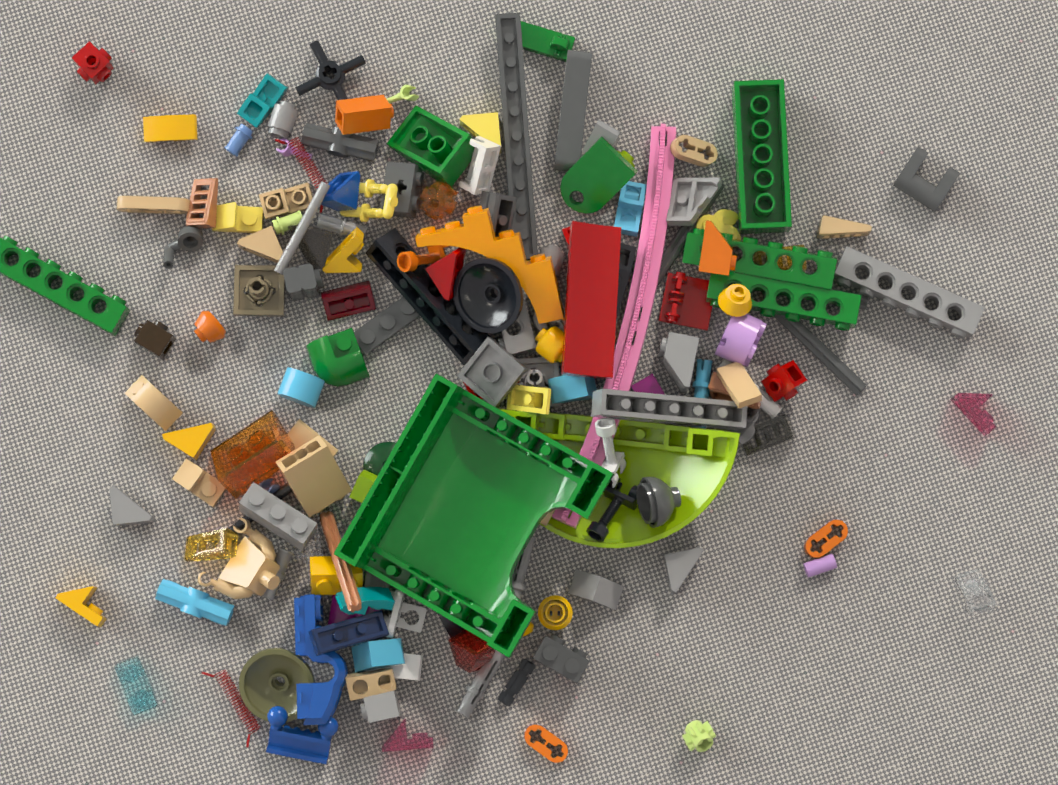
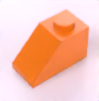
[699,220,737,276]

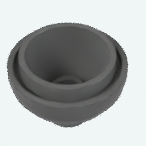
[636,477,681,528]

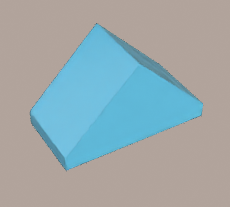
[548,375,597,404]
[351,638,405,673]

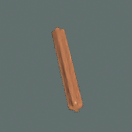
[320,511,362,612]

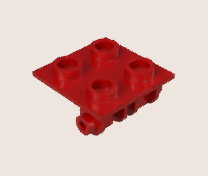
[659,272,712,331]

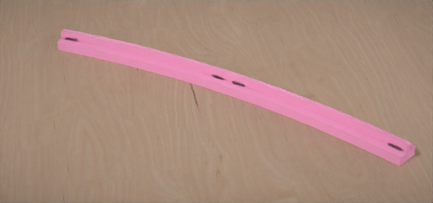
[552,124,676,529]

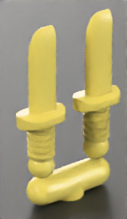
[340,179,398,222]

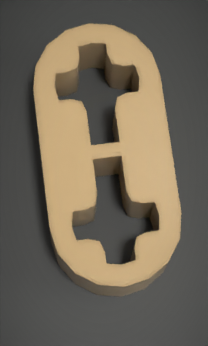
[670,135,718,167]

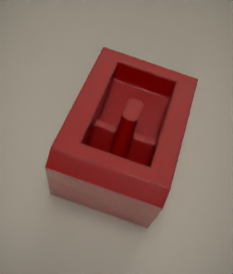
[425,247,466,300]

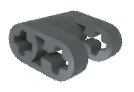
[893,146,960,212]

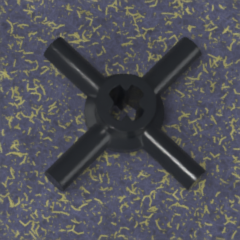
[295,41,366,100]

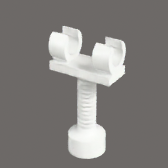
[595,417,626,488]

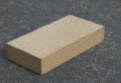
[717,362,762,409]

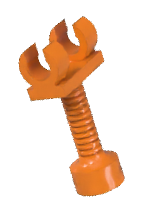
[397,245,451,272]

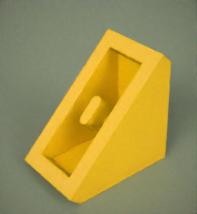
[162,423,216,460]

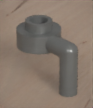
[163,226,203,269]

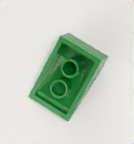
[386,106,475,188]

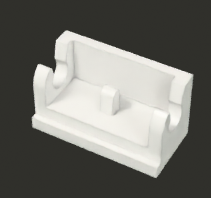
[459,136,501,195]

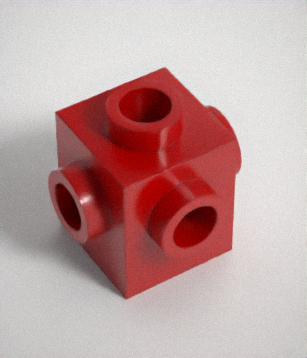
[72,41,114,85]
[761,360,808,402]

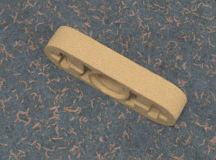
[117,196,190,214]

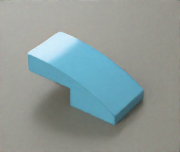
[614,181,647,237]

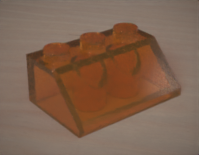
[210,410,295,499]

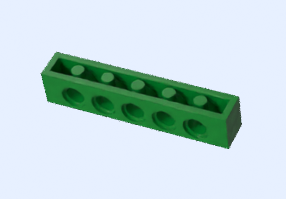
[682,228,837,289]
[0,235,130,337]
[706,271,861,331]

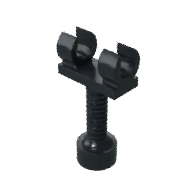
[586,478,637,542]

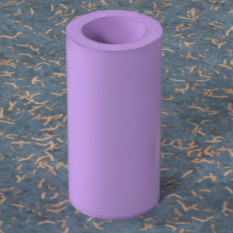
[803,554,837,578]

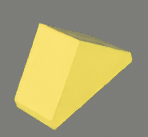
[460,112,501,154]

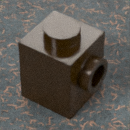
[134,320,176,360]

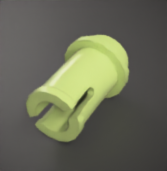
[272,210,303,235]

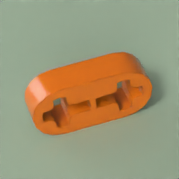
[804,520,848,558]
[524,725,568,763]

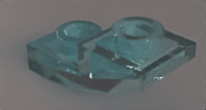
[114,655,158,715]

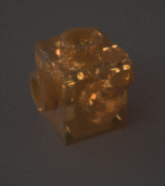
[420,181,459,220]

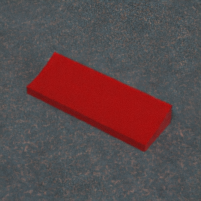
[561,221,621,379]

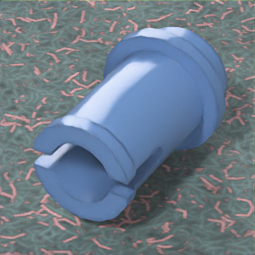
[224,124,253,157]

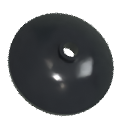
[453,257,523,333]

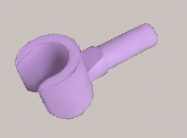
[276,138,312,159]

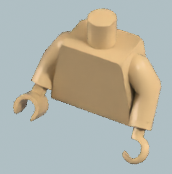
[198,518,280,599]

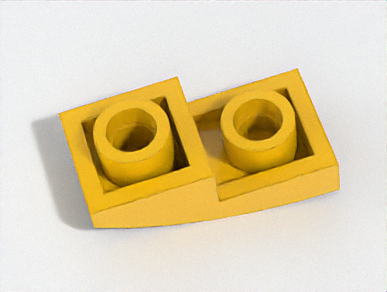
[143,114,198,142]

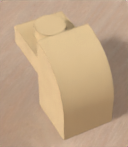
[125,375,183,431]

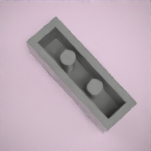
[239,482,318,552]

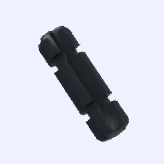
[498,659,535,706]

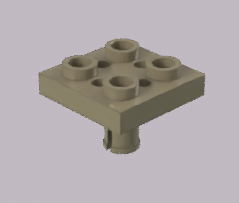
[233,265,285,317]

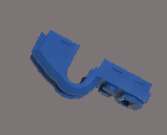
[294,594,348,725]

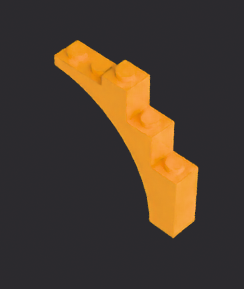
[415,206,565,324]

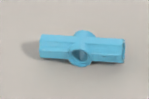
[155,579,235,626]

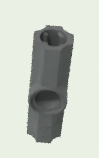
[301,123,379,162]

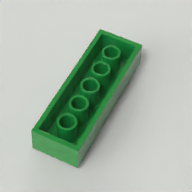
[732,79,792,234]

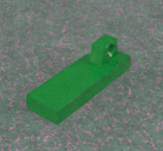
[521,21,575,62]

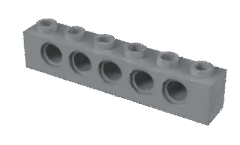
[834,246,985,339]
[591,389,747,430]

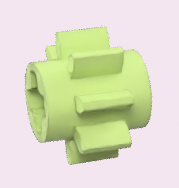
[682,720,716,752]

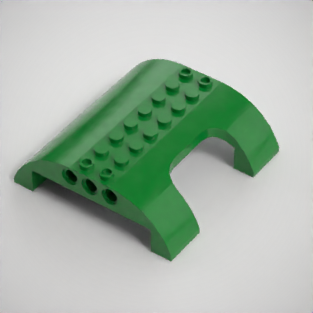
[334,374,614,658]

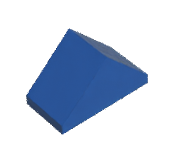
[321,171,361,211]

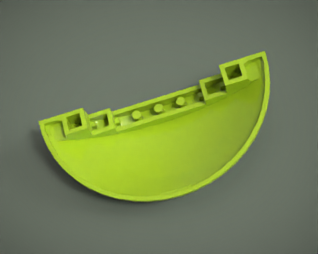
[498,408,740,548]

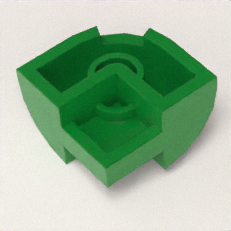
[306,328,370,387]

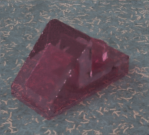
[950,393,996,436]
[382,719,434,752]

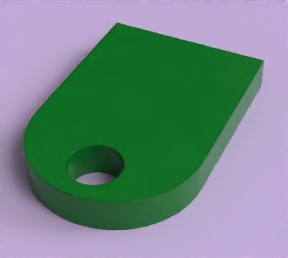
[560,136,637,214]

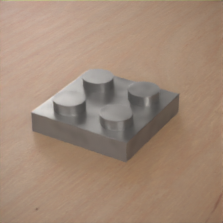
[457,337,528,408]

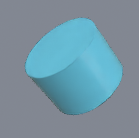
[277,367,325,408]

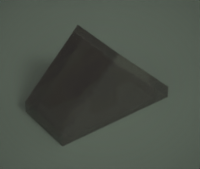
[288,223,333,269]

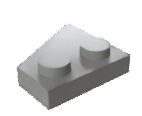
[666,177,722,226]

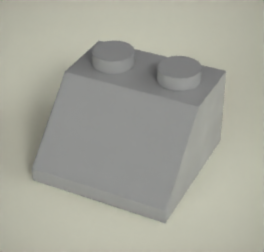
[658,332,699,394]

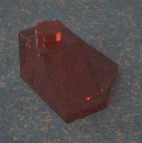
[448,630,496,673]

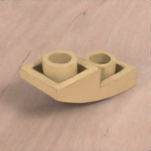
[259,182,313,219]

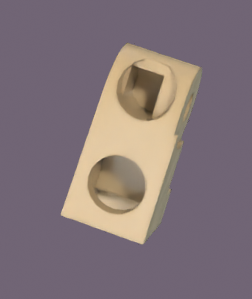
[345,668,397,701]

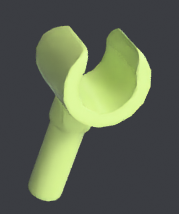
[387,85,419,104]

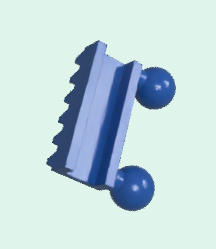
[266,706,338,764]

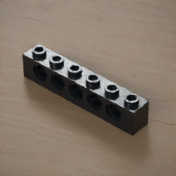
[365,228,491,365]

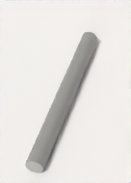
[274,181,330,275]

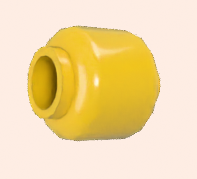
[535,326,564,364]

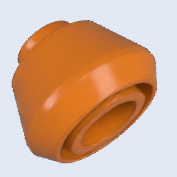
[194,311,226,343]

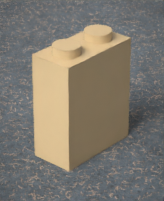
[276,435,352,517]

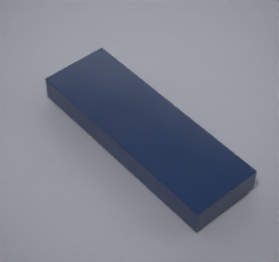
[309,610,389,656]

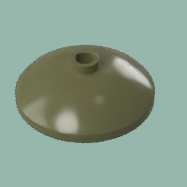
[239,648,315,722]

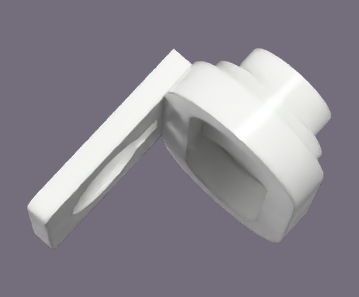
[384,589,427,639]

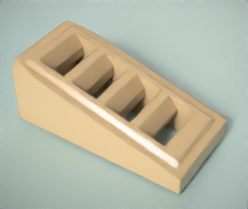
[816,215,872,239]

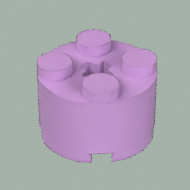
[714,314,767,367]

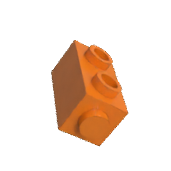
[335,95,394,135]

